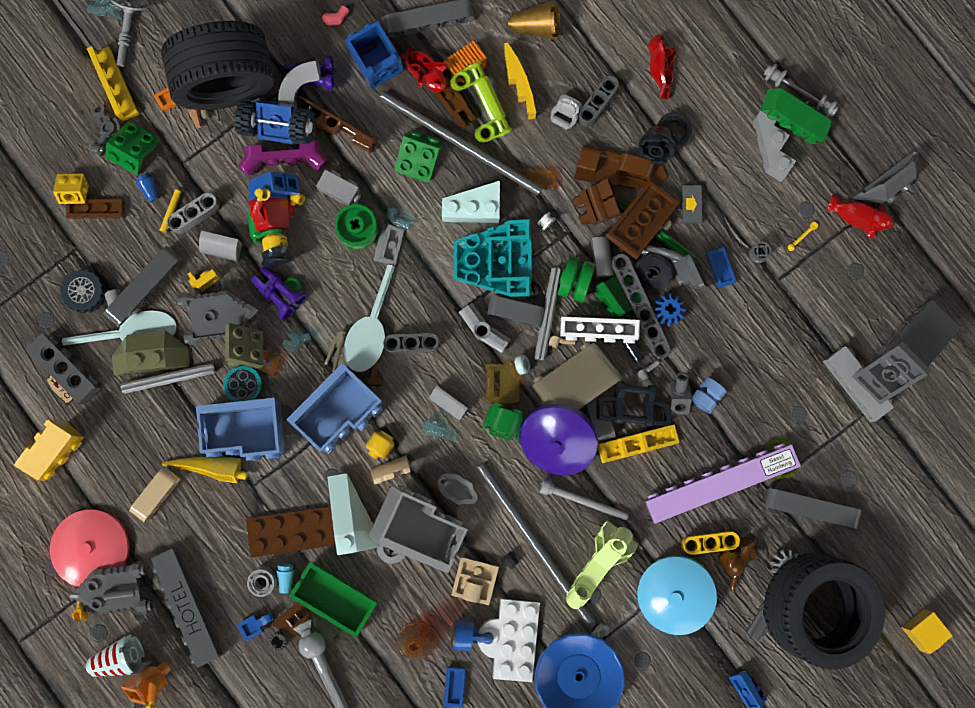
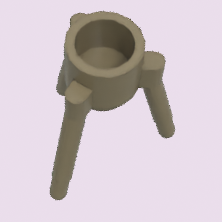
[324,331,354,374]

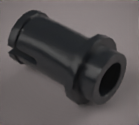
[623,341,644,364]

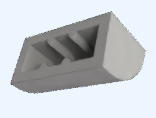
[199,231,243,262]
[590,237,615,279]

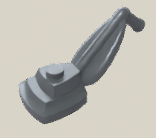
[641,245,710,292]

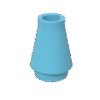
[276,563,295,593]

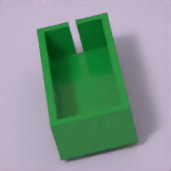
[289,561,379,638]

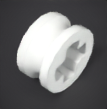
[537,212,556,230]

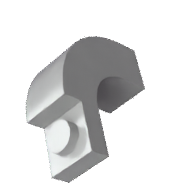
[278,60,322,109]

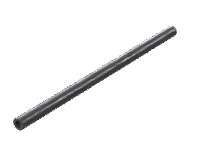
[380,91,543,196]
[477,463,597,629]

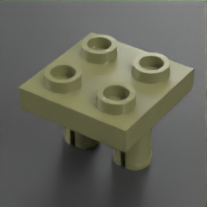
[225,323,263,369]

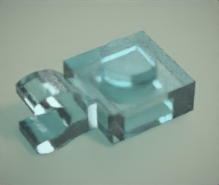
[87,0,123,19]

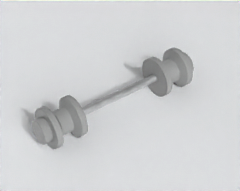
[764,63,839,117]

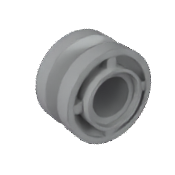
[247,566,278,597]

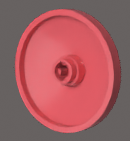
[50,509,130,587]

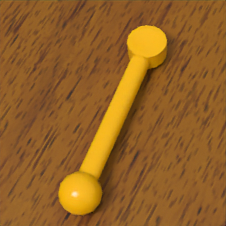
[787,222,818,251]

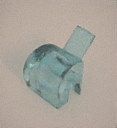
[282,332,311,352]

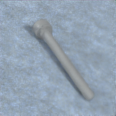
[539,478,629,520]

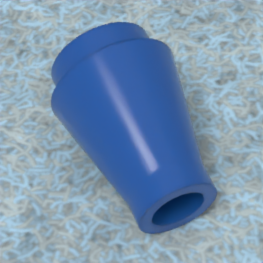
[136,173,159,203]

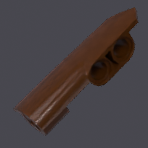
[298,96,378,154]
[574,145,667,189]

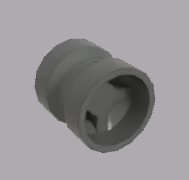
[748,241,772,264]

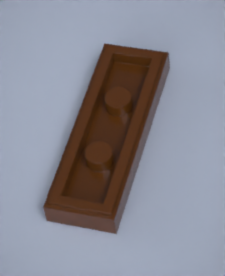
[66,198,125,219]

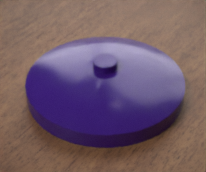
[520,404,598,475]

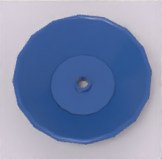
[535,633,625,708]

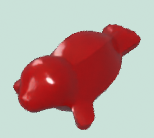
[648,34,677,100]
[399,46,447,93]
[826,194,894,239]

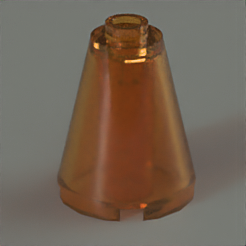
[397,621,436,661]

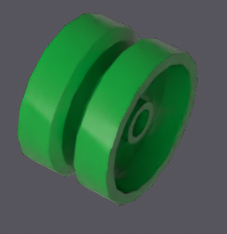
[334,204,379,250]
[557,255,596,303]

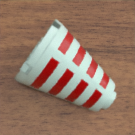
[86,635,145,677]

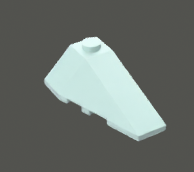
[328,473,379,555]

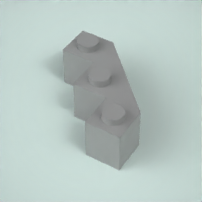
[753,109,796,182]

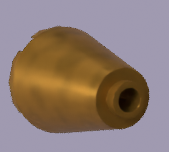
[508,1,560,40]

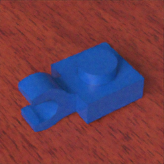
[236,612,274,642]

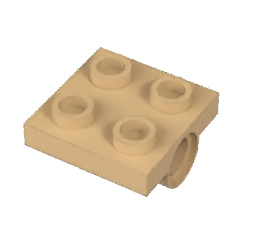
[451,557,499,605]

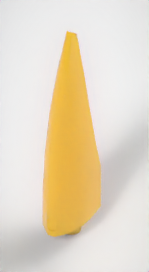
[162,457,248,483]

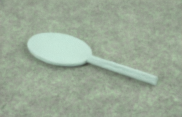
[344,265,395,372]
[62,311,177,346]

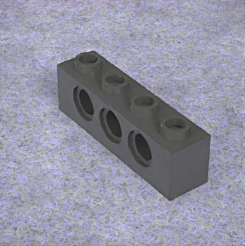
[25,333,101,405]

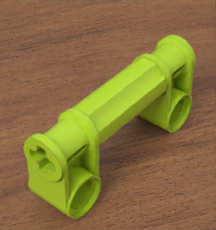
[450,61,513,143]

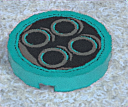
[223,365,262,402]

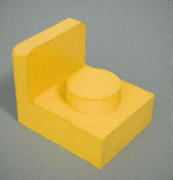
[187,269,221,292]

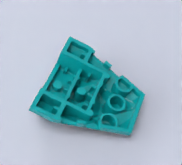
[454,220,533,297]

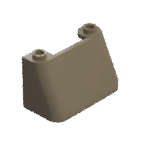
[532,341,623,410]

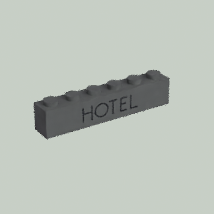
[151,548,223,668]

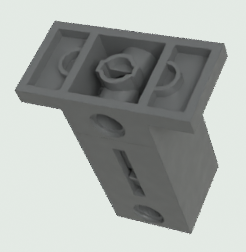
[852,300,960,404]

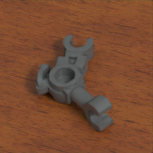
[90,103,122,157]

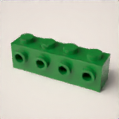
[760,88,832,144]

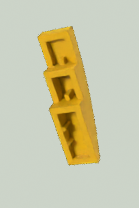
[504,43,536,119]
[598,424,680,463]

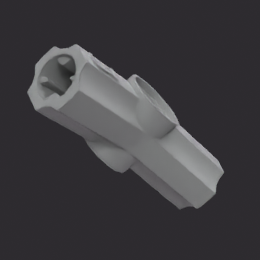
[459,303,511,353]

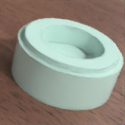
[515,355,530,375]

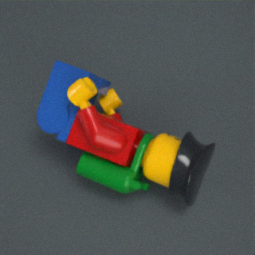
[247,171,305,268]

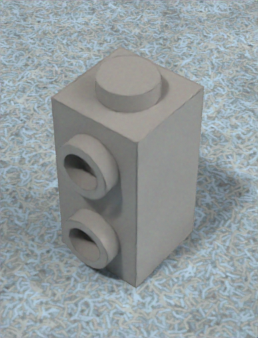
[316,170,361,206]

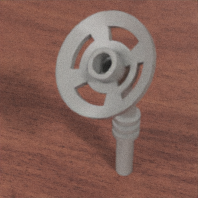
[111,0,149,67]

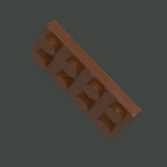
[605,180,680,259]

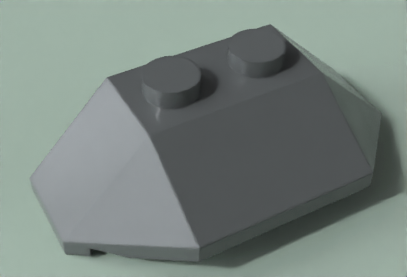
[852,149,919,205]

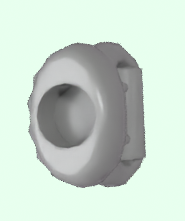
[550,94,583,130]

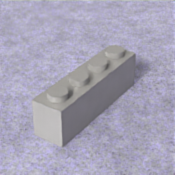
[822,346,894,422]

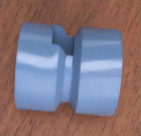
[691,377,727,414]

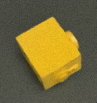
[53,173,89,204]

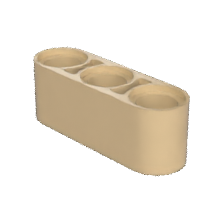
[129,467,180,523]

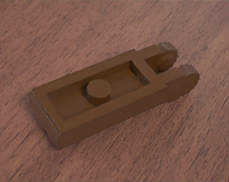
[433,76,476,129]

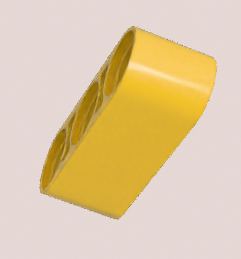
[681,531,740,555]

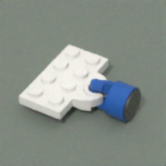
[451,598,540,682]

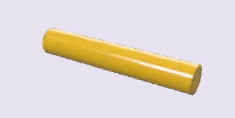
[159,189,182,233]

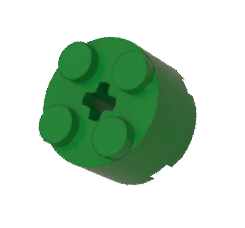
[482,403,525,442]

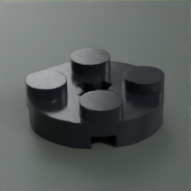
[634,252,673,291]

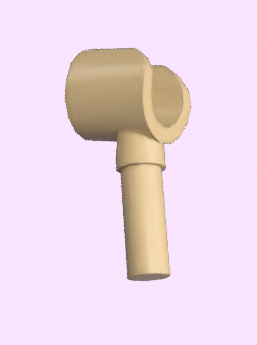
[548,336,576,348]

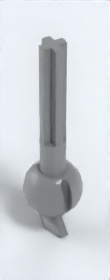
[293,619,349,708]

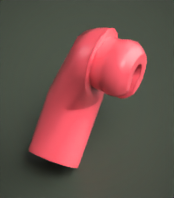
[322,6,350,25]

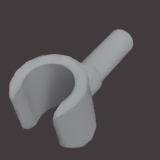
[636,360,660,382]

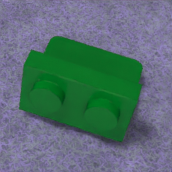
[106,122,159,176]
[395,130,444,182]
[595,275,642,319]

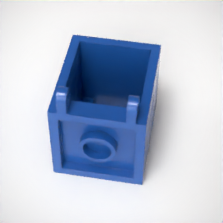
[345,21,403,90]

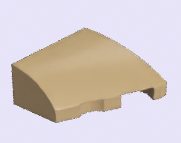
[370,455,411,484]

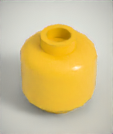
[366,430,395,460]

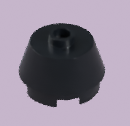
[639,126,677,165]

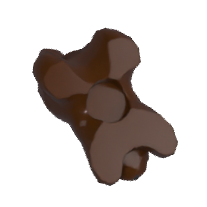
[718,536,760,593]

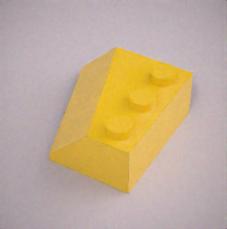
[14,419,84,481]

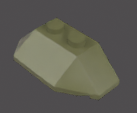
[112,330,191,376]

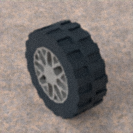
[60,269,107,313]

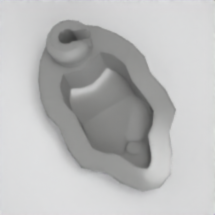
[438,474,478,505]

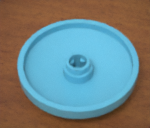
[637,555,717,635]

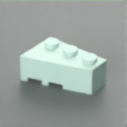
[442,181,500,223]

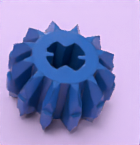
[653,293,686,326]

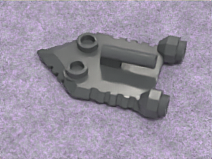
[177,291,259,345]
[69,561,153,615]

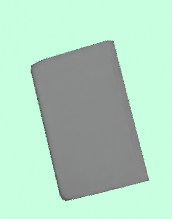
[374,224,405,266]
[430,386,468,420]

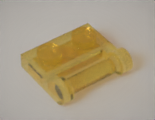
[484,364,519,404]

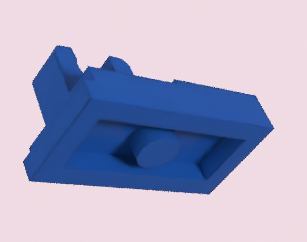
[729,671,767,708]

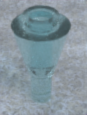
[421,418,457,442]

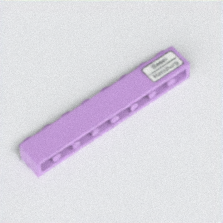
[644,443,801,524]

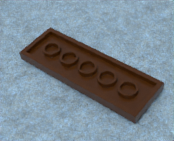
[246,506,336,558]

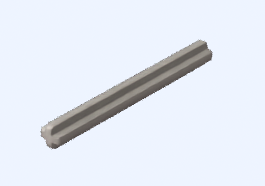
[535,267,562,361]
[121,363,216,393]

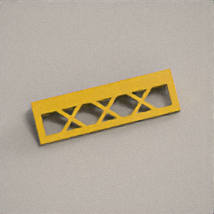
[87,46,139,122]

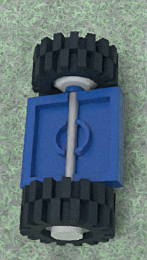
[233,100,316,145]

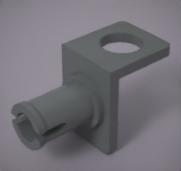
[670,372,692,415]

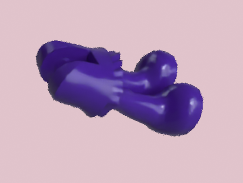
[281,55,335,91]
[251,267,308,321]

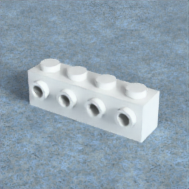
[561,317,640,343]

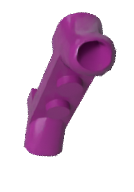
[239,141,327,176]

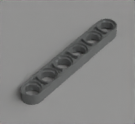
[611,254,670,358]

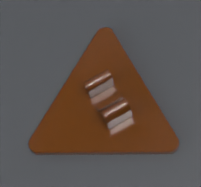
[272,602,312,637]

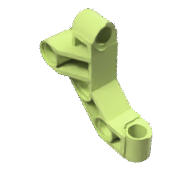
[566,520,639,609]

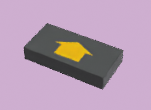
[682,185,702,224]

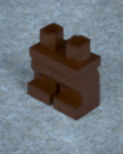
[572,179,623,225]

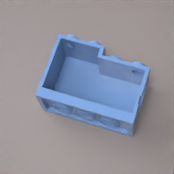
[286,363,383,455]
[196,398,286,461]

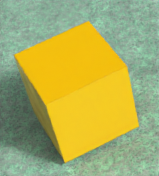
[901,609,952,655]

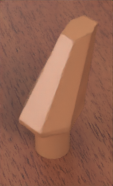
[187,109,201,128]

